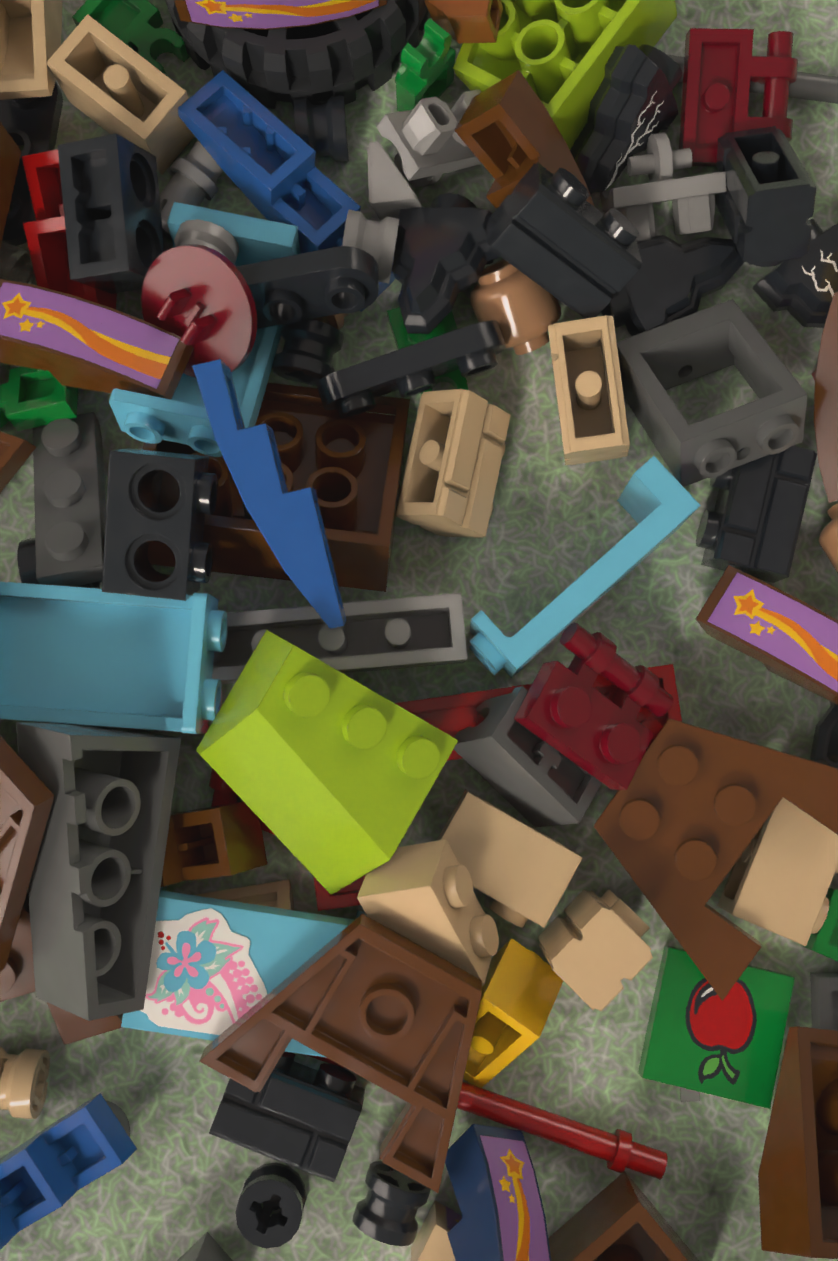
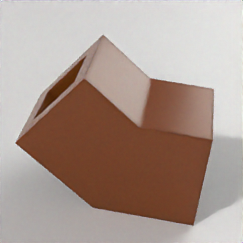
[425,0,503,44]

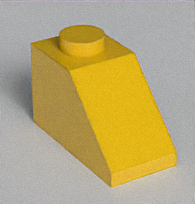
[463,938,563,1088]

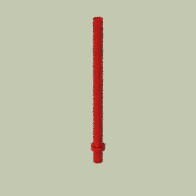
[304,1054,668,1180]

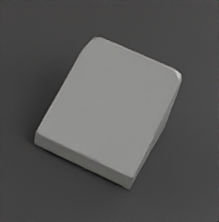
[367,141,422,221]

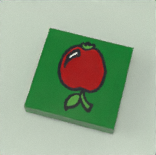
[638,945,795,1109]

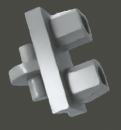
[376,90,482,187]
[600,132,727,241]

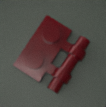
[679,28,798,166]
[514,622,673,790]

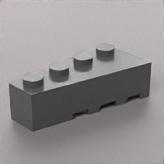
[16,722,181,1021]

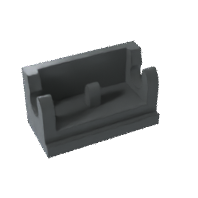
[454,686,602,827]

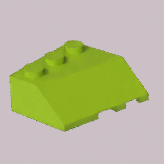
[453,0,677,150]
[196,630,458,895]

